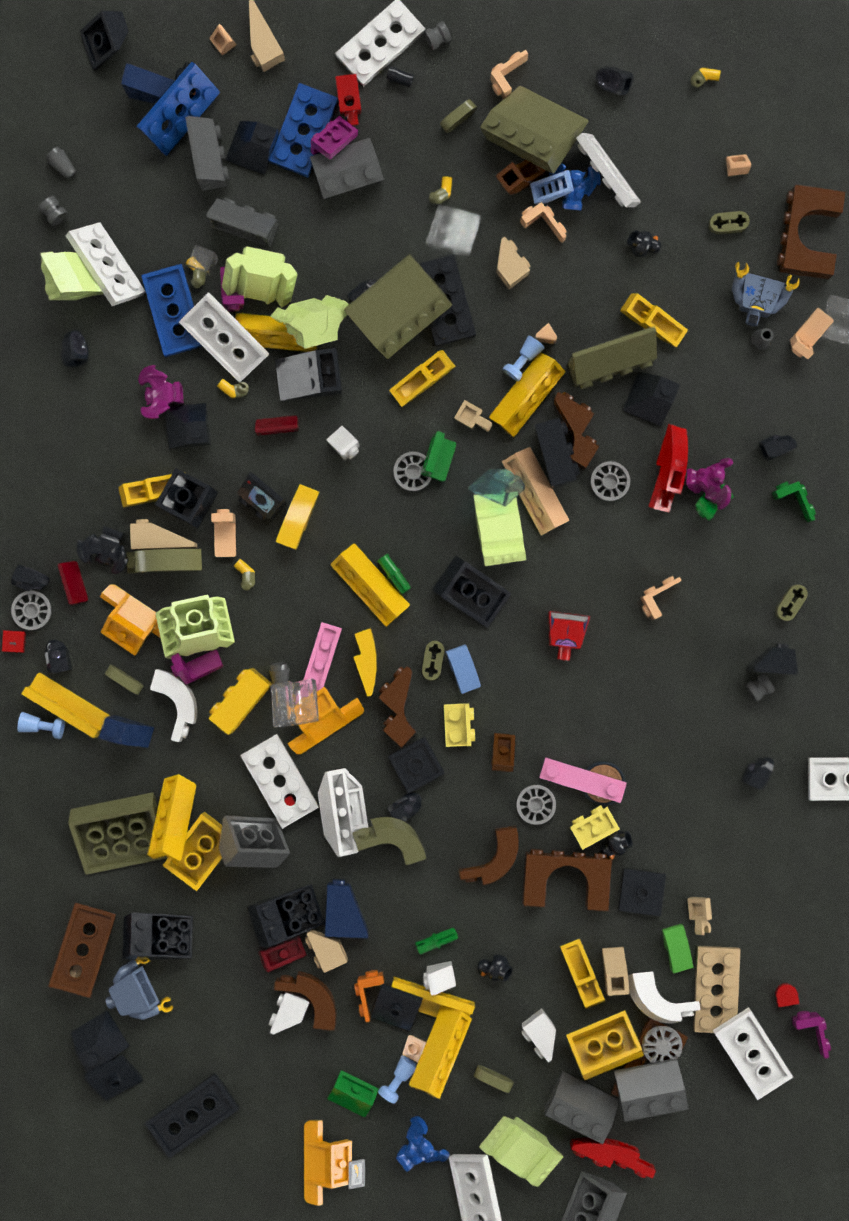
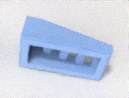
[530,170,574,205]

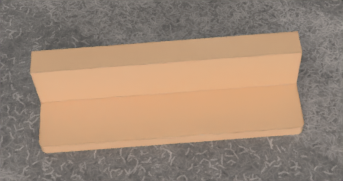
[502,447,569,536]

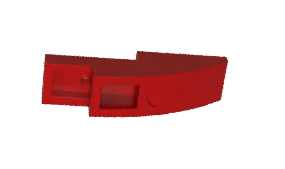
[649,424,688,513]
[570,1137,656,1179]

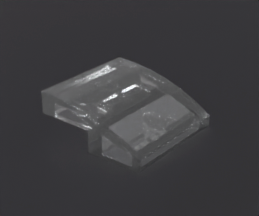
[426,205,481,256]
[821,294,849,344]
[271,678,319,727]

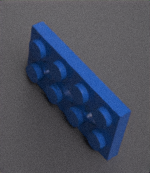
[137,62,220,156]
[269,83,339,178]
[141,264,202,357]

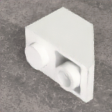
[327,426,360,461]
[423,961,456,995]
[268,991,310,1034]
[521,1008,556,1062]

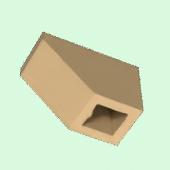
[496,237,530,289]
[305,929,348,973]
[602,947,629,996]

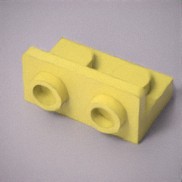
[444,703,475,747]
[570,806,620,850]

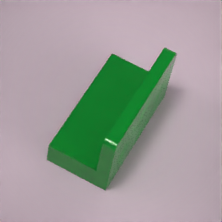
[421,431,456,482]
[327,1070,379,1117]

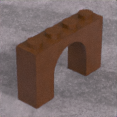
[777,185,846,280]
[522,849,612,911]

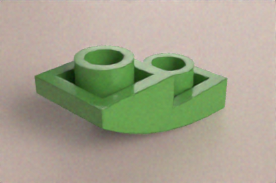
[662,924,693,974]

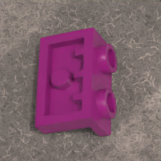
[310,116,358,160]

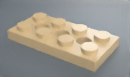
[693,946,740,1033]

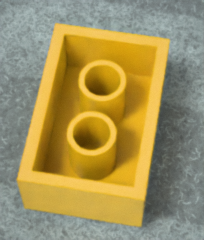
[209,668,273,735]
[162,812,222,891]
[566,1011,644,1080]

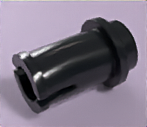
[386,66,414,88]

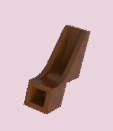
[554,392,599,470]
[378,666,416,747]

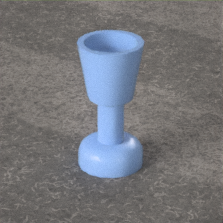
[503,335,544,382]
[18,712,65,739]
[378,1055,417,1104]

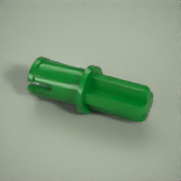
[377,554,411,594]
[415,928,458,955]

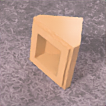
[209,24,237,55]
[726,154,751,176]
[535,323,557,344]

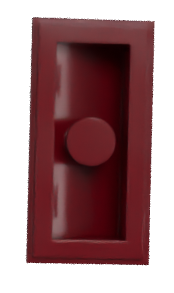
[255,416,299,436]
[57,561,88,605]

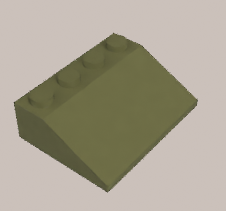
[480,86,589,174]
[344,254,452,359]
[567,326,657,389]
[68,792,168,875]

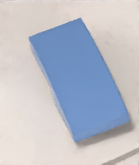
[446,644,481,694]

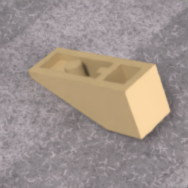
[249,0,285,72]
[130,519,197,550]

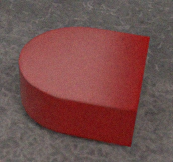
[775,983,799,1007]

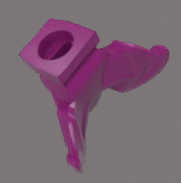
[138,365,184,419]
[686,458,733,510]

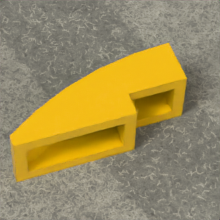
[620,293,688,347]
[389,350,455,407]
[118,472,185,507]
[276,484,319,550]
[354,628,377,697]
[560,939,605,1009]

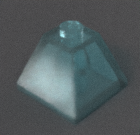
[468,468,525,507]

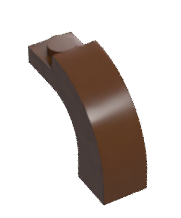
[496,160,547,195]
[459,825,519,885]
[274,971,337,1030]

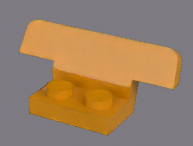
[100,584,161,656]
[288,686,364,754]
[304,1120,352,1206]

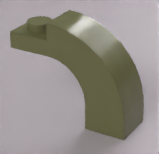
[127,549,202,573]
[352,817,426,865]

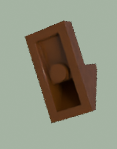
[491,733,515,772]

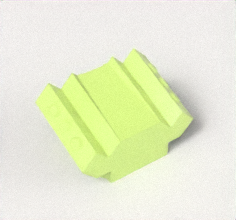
[222,247,297,308]
[40,252,104,300]
[270,295,350,349]
[473,490,526,566]
[155,595,235,659]
[479,1116,563,1187]

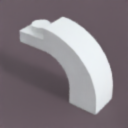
[150,669,197,742]
[628,971,700,1023]

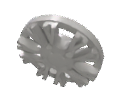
[394,452,432,491]
[591,461,630,501]
[11,591,52,630]
[516,785,556,825]
[642,1026,682,1063]

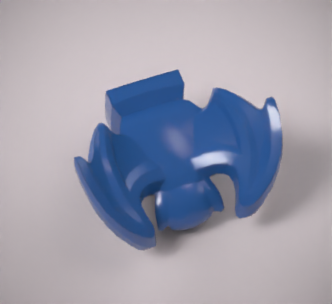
[548,164,601,210]
[396,1116,450,1172]

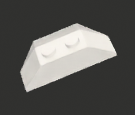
[318,768,368,857]

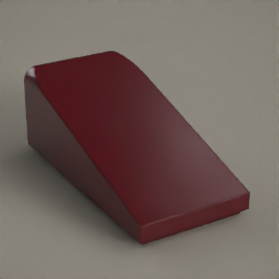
[258,936,307,972]

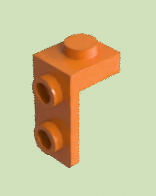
[354,970,385,1022]

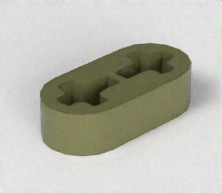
[440,99,477,133]
[708,211,750,234]
[775,585,808,621]
[422,641,444,680]
[105,664,144,695]
[473,1065,514,1093]

